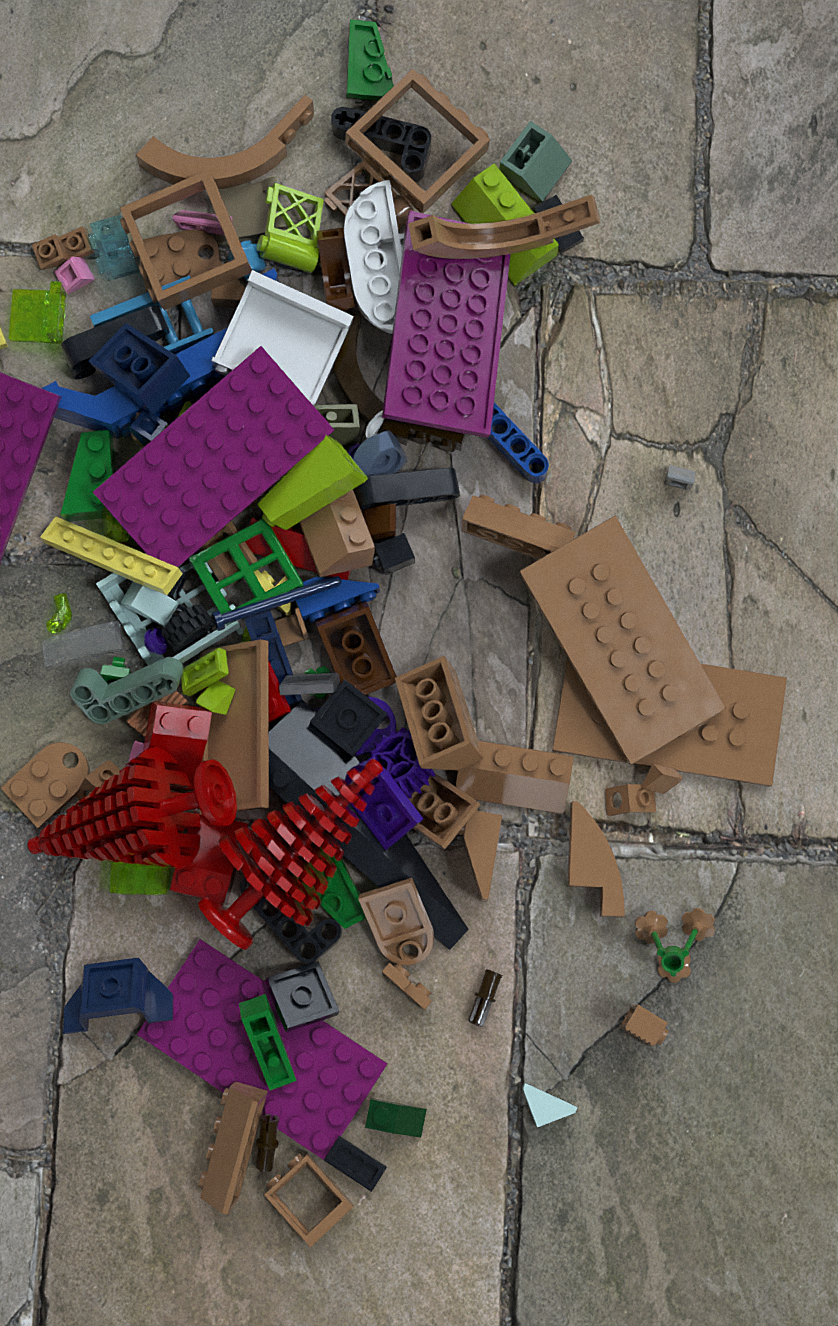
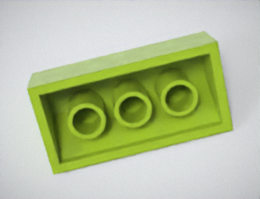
[451,163,559,286]

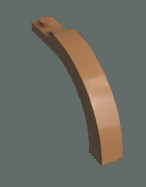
[136,95,314,189]
[408,194,600,259]

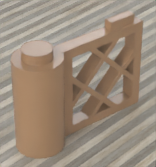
[324,161,415,230]

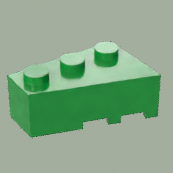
[60,430,116,522]

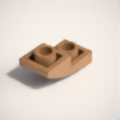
[32,226,95,270]

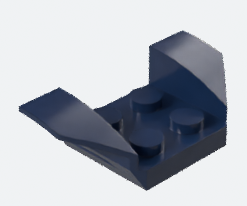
[63,957,173,1034]

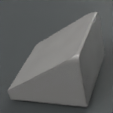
[664,465,695,490]

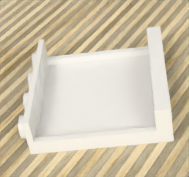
[211,270,354,406]

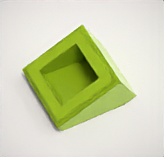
[196,680,236,715]

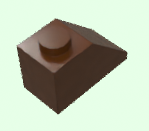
[363,504,396,543]

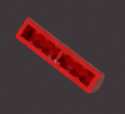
[245,515,352,580]

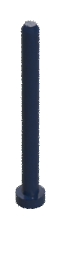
[212,576,342,631]

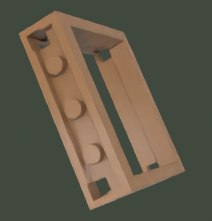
[345,69,490,213]
[120,169,252,310]

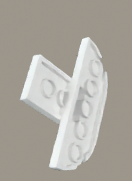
[344,180,405,334]

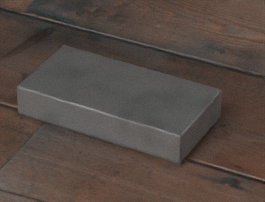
[279,673,340,695]

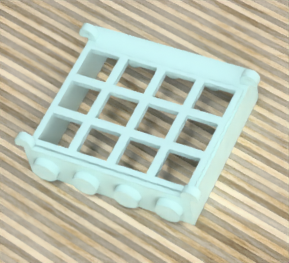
[96,553,244,665]

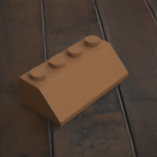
[299,489,375,577]
[461,495,576,559]
[395,656,483,770]
[456,741,574,814]
[198,1081,268,1215]

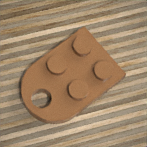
[139,229,220,292]
[1,742,90,829]
[358,878,434,965]

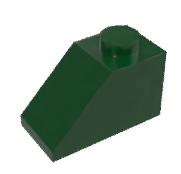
[365,1098,427,1138]

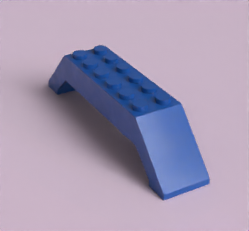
[42,268,279,439]

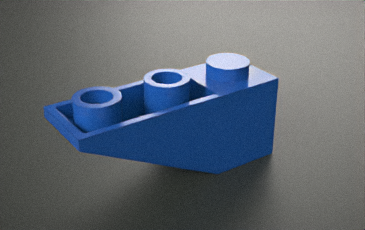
[296,577,380,623]

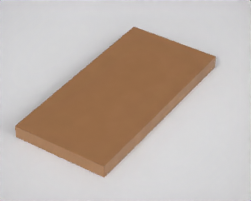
[200,639,269,815]

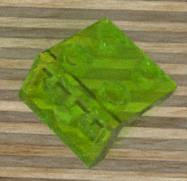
[9,281,67,344]

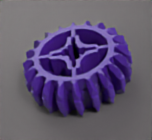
[366,727,436,799]

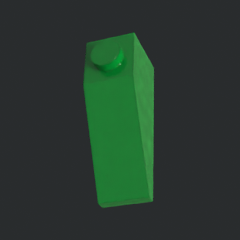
[239,994,297,1090]

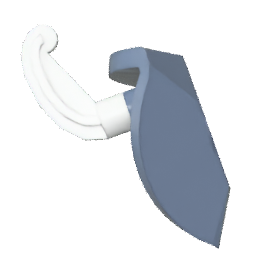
[353,410,407,476]

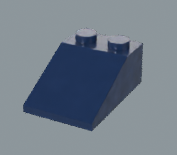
[89,323,190,415]

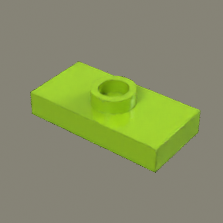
[181,648,229,696]

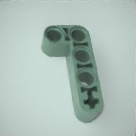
[70,657,183,724]

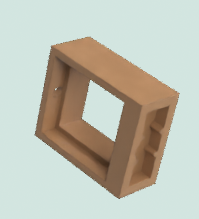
[264,1153,354,1247]

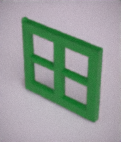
[189,517,304,626]

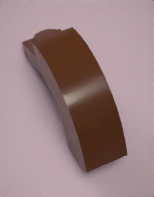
[317,228,354,312]

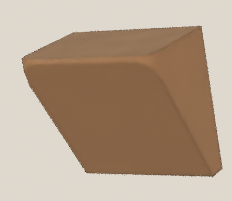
[641,764,683,794]

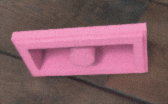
[172,210,232,235]

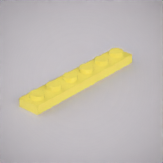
[40,516,182,595]

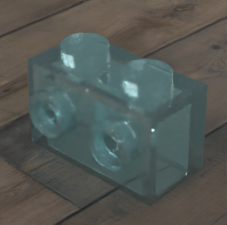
[88,214,139,281]

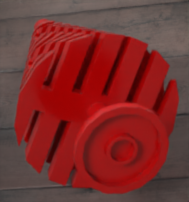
[27,747,237,868]
[198,759,383,950]

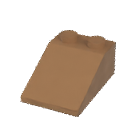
[408,773,481,849]
[459,811,502,902]

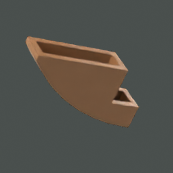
[567,801,625,918]

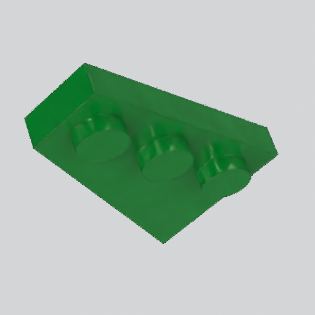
[346,19,399,103]
[314,854,366,929]

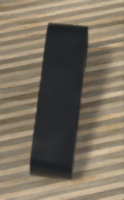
[331,107,431,182]
[61,306,170,380]
[353,468,460,515]
[239,877,342,964]

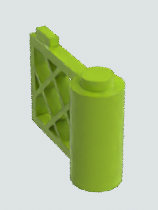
[257,183,324,273]

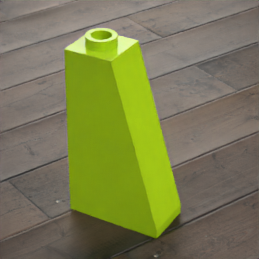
[258,435,368,530]

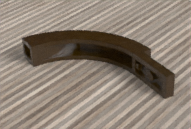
[333,311,465,452]

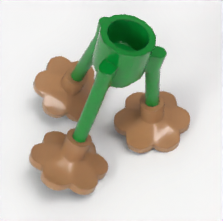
[635,908,715,983]

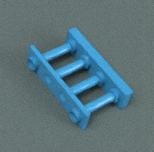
[90,276,214,354]

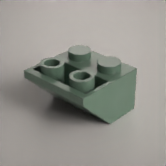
[499,121,572,203]

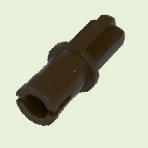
[468,969,503,1027]
[256,1114,280,1173]

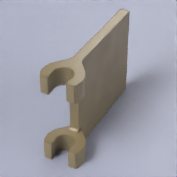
[212,176,288,243]

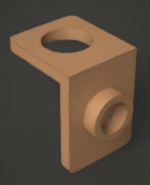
[275,608,309,647]
[76,760,120,800]
[605,784,656,816]

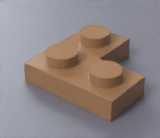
[382,963,432,1010]

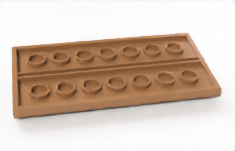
[518,515,725,764]
[552,657,787,787]

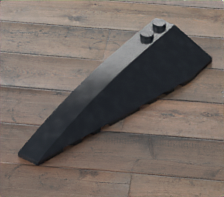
[268,700,469,950]

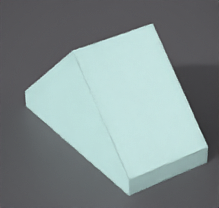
[120,581,179,627]
[522,1083,578,1127]

